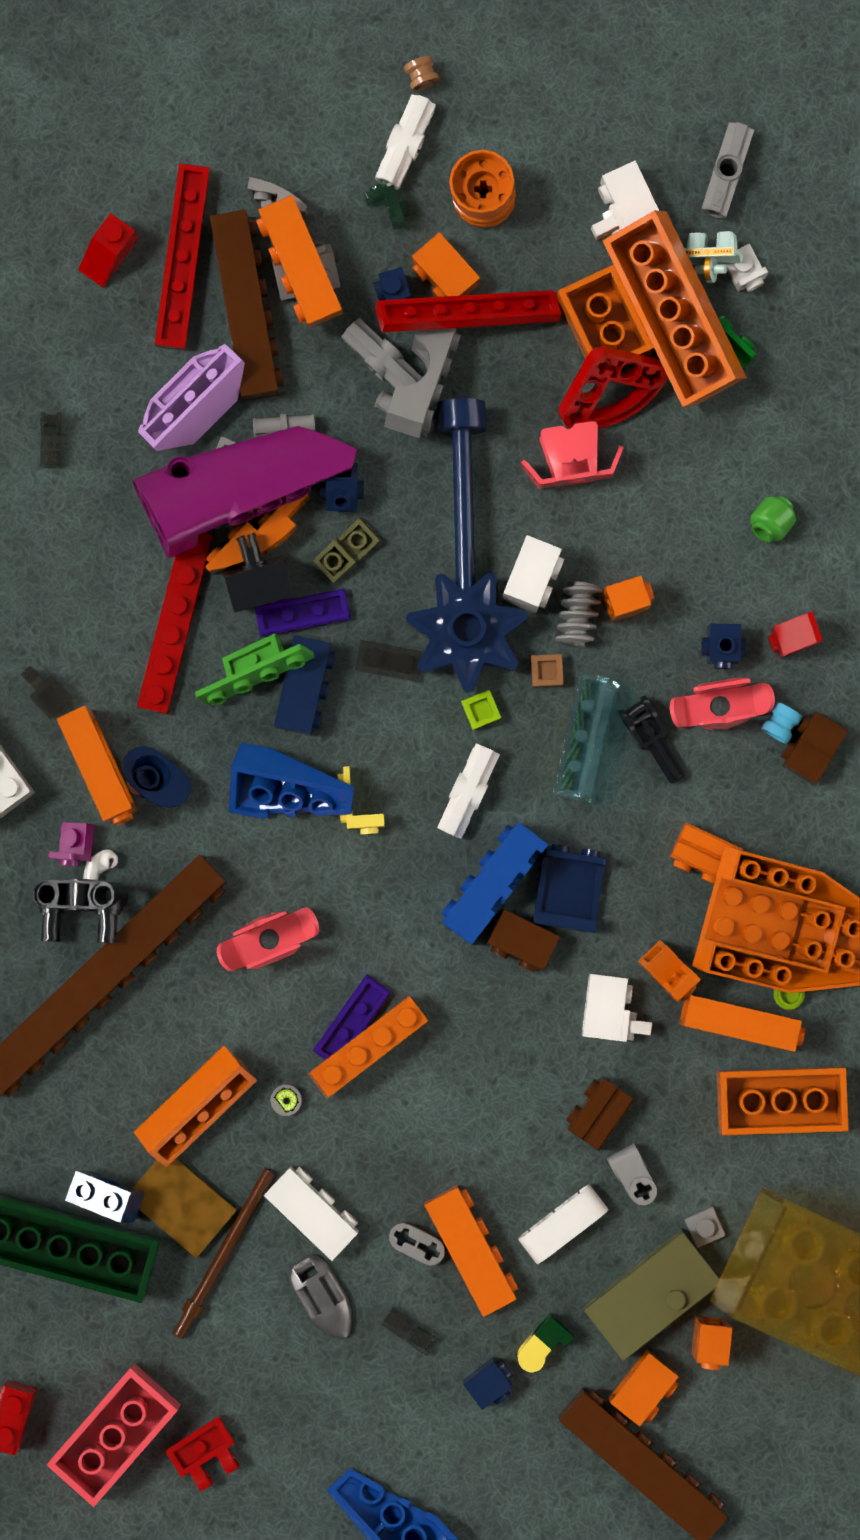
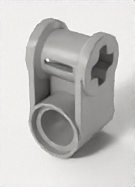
[606,1143,657,1205]

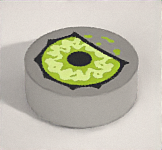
[270,1084,302,1116]

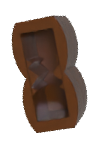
[781,712,848,785]

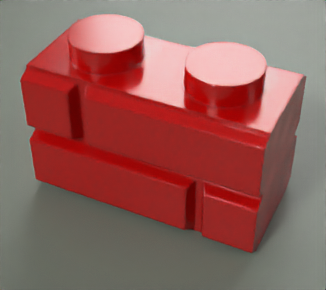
[0,1380,38,1455]

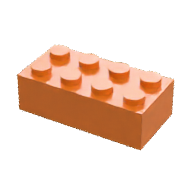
[716,1066,849,1135]

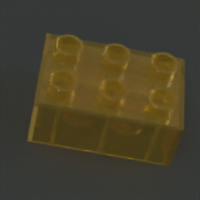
[710,1186,860,1376]

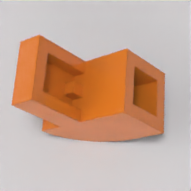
[638,940,701,1003]

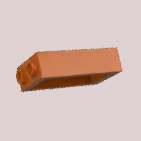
[56,706,138,826]
[679,995,805,1052]

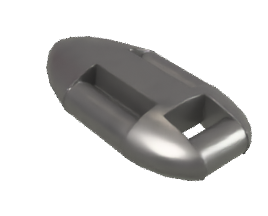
[289,1254,352,1339]

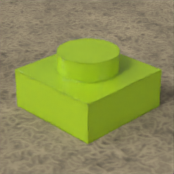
[461,689,501,730]

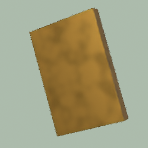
[133,1158,237,1258]

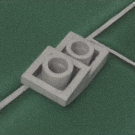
[247,177,308,219]

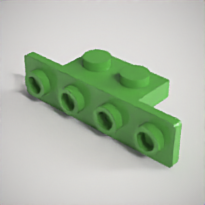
[195,634,315,706]

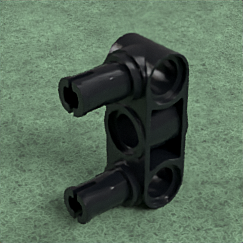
[33,879,128,943]

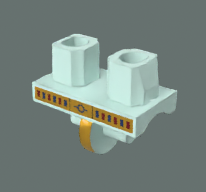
[684,231,743,283]

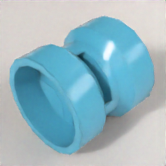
[761,702,803,744]

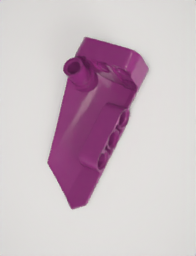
[132,426,357,558]

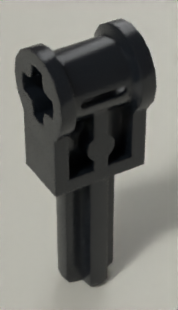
[618,695,685,784]

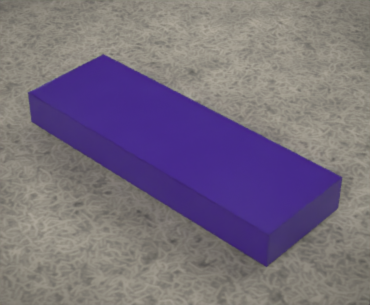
[254,588,351,637]
[312,974,392,1060]

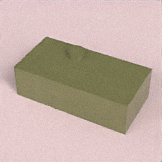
[582,1229,722,1361]

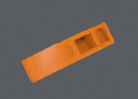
[205,494,310,574]

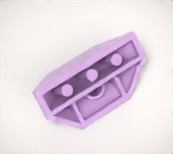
[138,344,245,451]

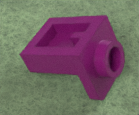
[48,822,94,867]

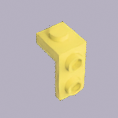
[338,766,385,835]

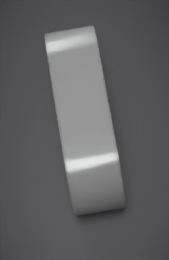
[389,1222,445,1266]

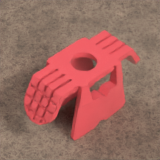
[520,421,624,489]
[670,677,775,730]
[217,907,319,972]

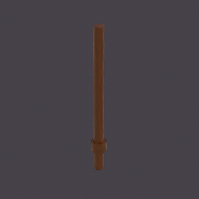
[172,1168,275,1339]

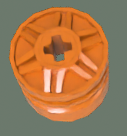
[449,149,516,228]

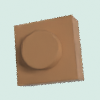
[531,654,563,687]

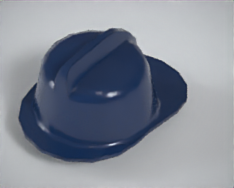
[122,746,191,808]

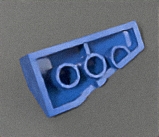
[229,742,354,818]
[327,1468,458,1540]

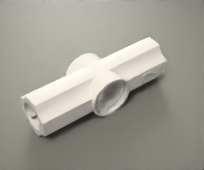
[375,94,436,190]
[437,743,500,839]

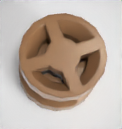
[403,56,440,92]

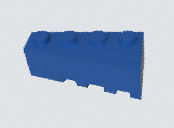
[441,822,548,945]

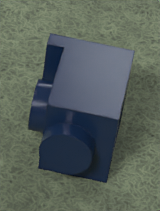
[373,267,411,300]

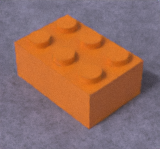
[557,264,654,368]

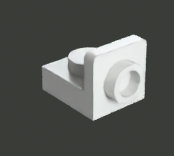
[726,243,768,292]

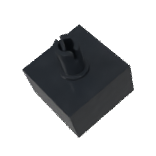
[224,533,295,613]

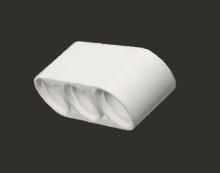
[518,1184,609,1264]

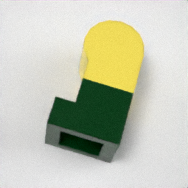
[517,1313,574,1373]

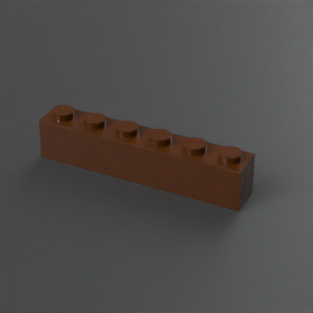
[210,209,284,402]
[558,1388,728,1540]

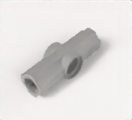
[701,122,754,219]
[341,318,423,389]

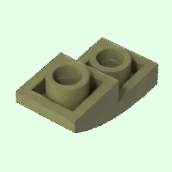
[313,518,382,583]

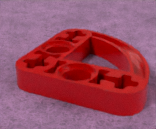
[558,346,668,429]

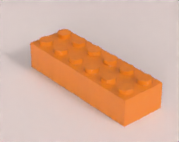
[602,210,747,407]

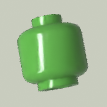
[750,496,796,543]

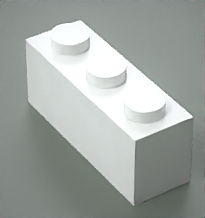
[264,1166,359,1261]

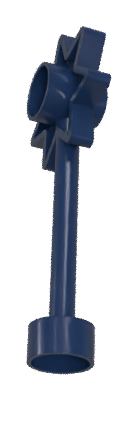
[406,398,528,693]

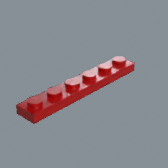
[154,163,210,350]
[375,290,562,333]
[137,533,213,715]

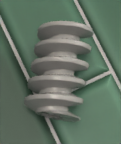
[555,580,603,648]

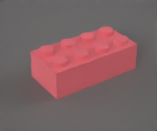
[47,1363,181,1507]

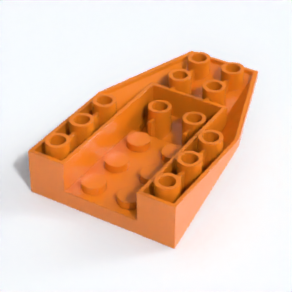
[692,846,860,993]

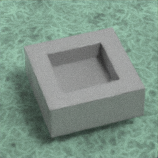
[684,1206,725,1248]

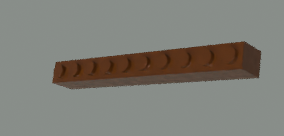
[0,854,227,1098]

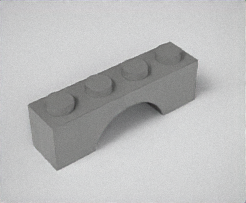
[384,328,461,438]

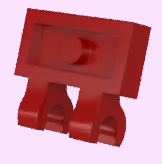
[165,1415,240,1492]

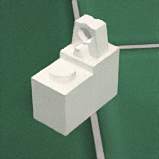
[591,160,659,241]
[582,974,652,1042]

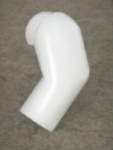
[83,850,118,881]

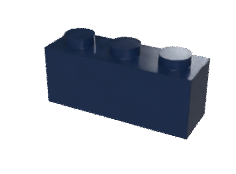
[274,635,336,736]

